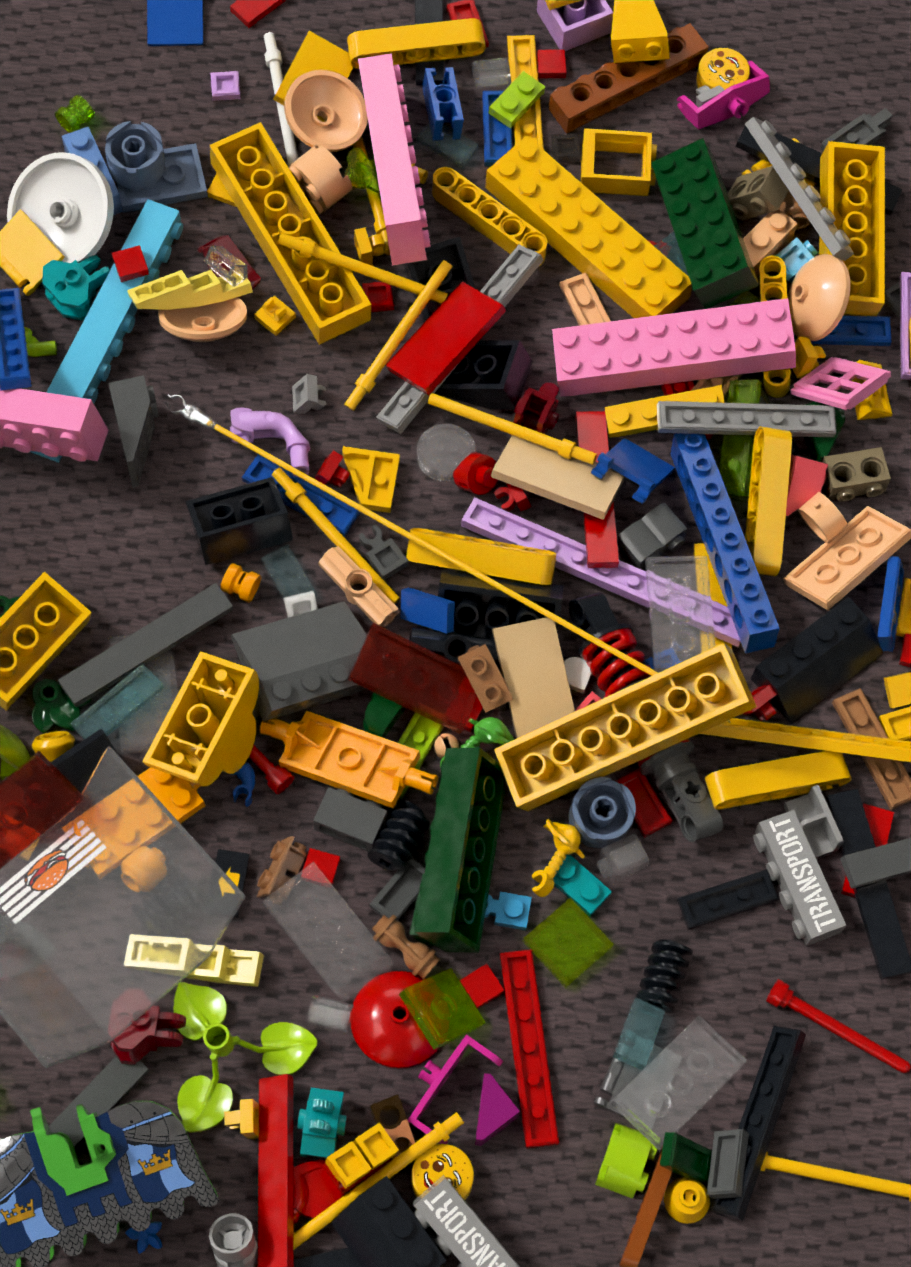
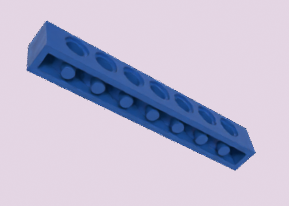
[670,433,780,654]

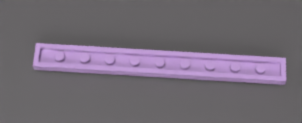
[461,497,741,647]

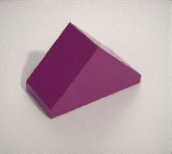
[475,1073,520,1146]

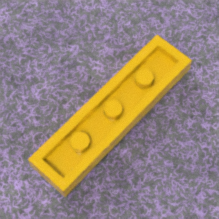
[605,385,725,438]

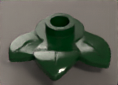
[31,679,91,734]

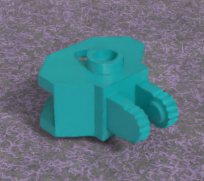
[42,255,110,320]
[297,1087,347,1158]

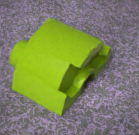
[595,1123,659,1199]

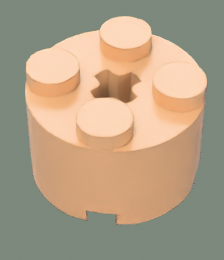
[288,144,352,215]

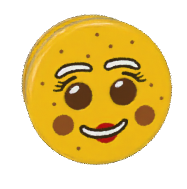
[696,48,750,90]
[411,1144,474,1200]

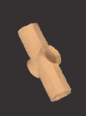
[318,546,399,629]

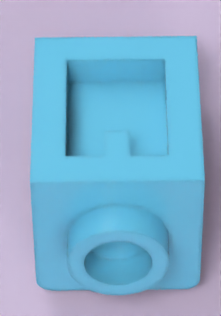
[775,237,818,283]

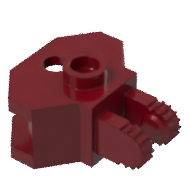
[511,382,560,436]
[108,989,187,1065]

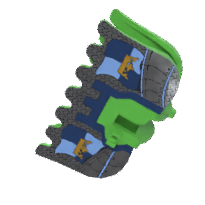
[0,1100,219,1267]

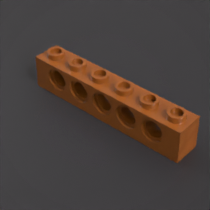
[549,23,709,134]

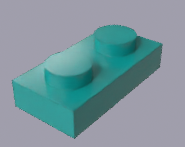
[553,855,612,916]

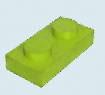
[488,71,545,129]

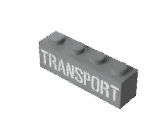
[753,810,846,946]
[413,1175,520,1267]

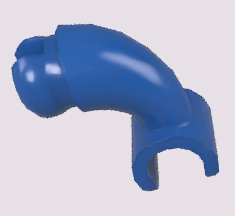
[231,762,255,807]

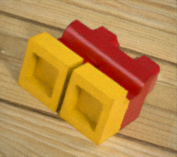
[323,1122,399,1195]

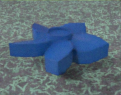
[125,1221,163,1254]

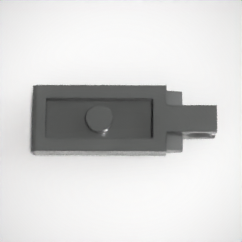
[820,108,893,151]

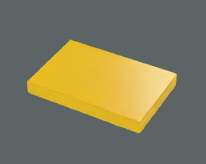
[273,31,353,122]

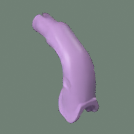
[230,408,310,477]

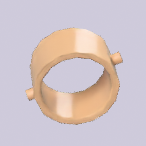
[798,492,848,543]

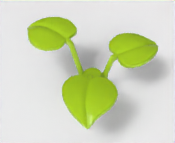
[173,982,318,1133]

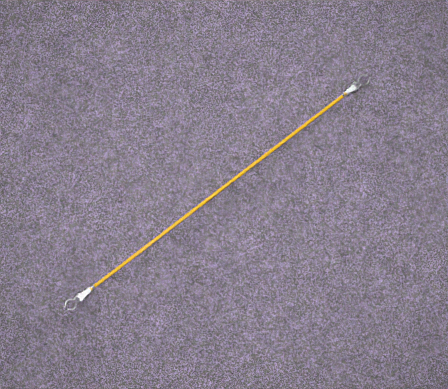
[163,394,731,723]

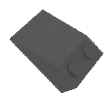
[108,375,159,488]

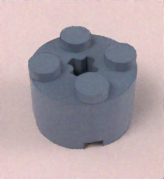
[105,121,166,192]
[568,777,636,848]

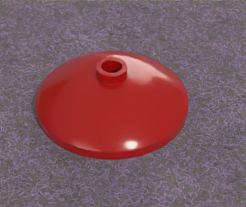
[350,971,448,1068]

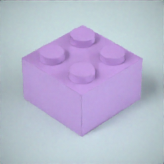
[537,0,613,51]

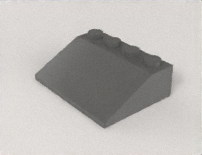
[231,601,386,722]

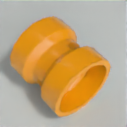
[220,563,262,603]

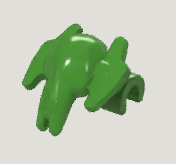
[440,717,514,768]

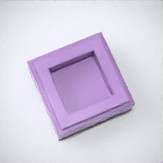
[210,71,241,101]

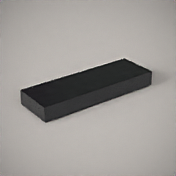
[677,869,779,930]

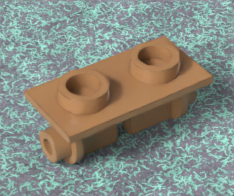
[457,644,513,713]
[257,836,307,905]

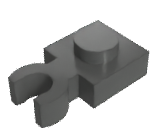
[359,525,408,580]

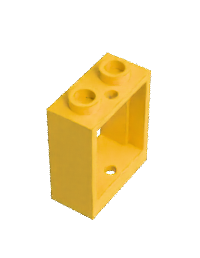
[580,128,657,196]

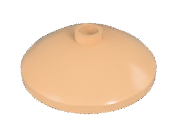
[284,70,368,152]
[787,254,850,341]
[158,297,247,342]

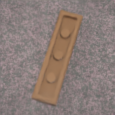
[832,688,911,810]

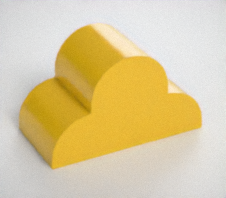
[142,651,259,786]

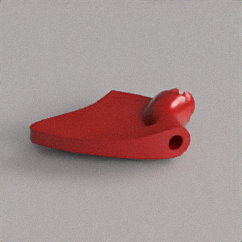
[293,1160,347,1224]

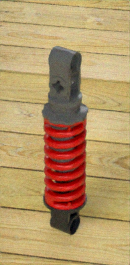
[569,592,723,842]

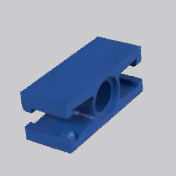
[422,67,464,140]

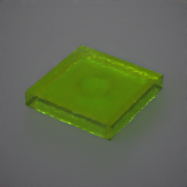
[522,898,614,989]
[399,968,486,1050]

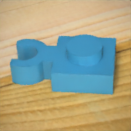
[485,891,532,930]

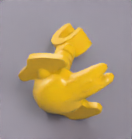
[532,819,585,897]

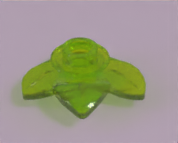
[345,147,380,193]

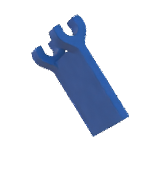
[147,0,203,46]
[591,438,675,504]

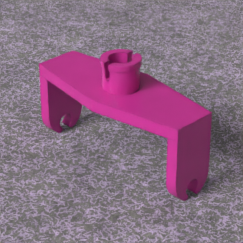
[677,61,770,130]
[408,1034,503,1144]

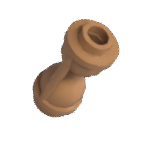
[372,914,440,979]

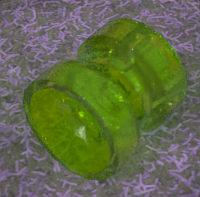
[55,95,95,133]

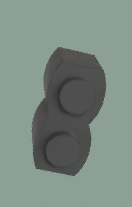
[617,502,687,569]

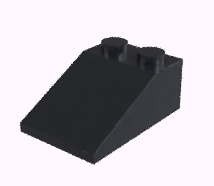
[403,236,475,322]
[434,340,533,410]

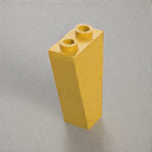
[611,0,670,63]

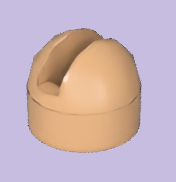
[434,733,459,759]

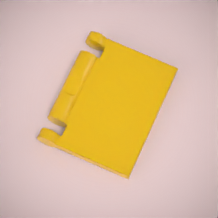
[0,209,65,296]

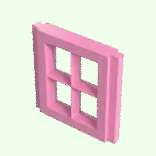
[790,357,891,410]

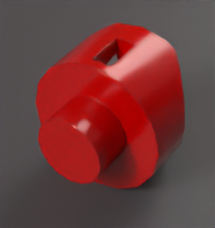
[453,452,498,495]

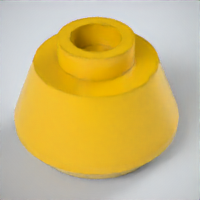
[31,731,75,764]
[664,1177,710,1224]

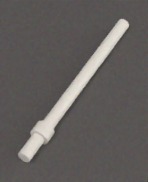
[264,32,298,167]

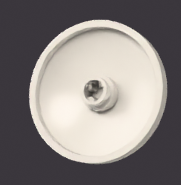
[7,152,114,263]

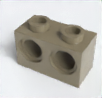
[728,166,789,221]
[822,447,891,502]

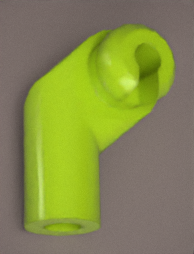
[24,327,57,357]

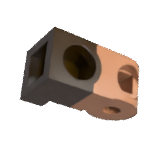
[369,1094,415,1160]

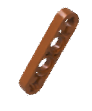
[619,1146,672,1267]

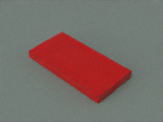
[386,281,506,396]

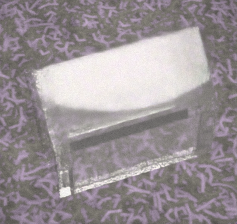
[472,58,511,90]
[204,245,248,287]
[307,995,354,1036]

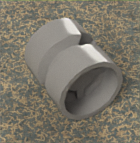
[209,1213,258,1267]

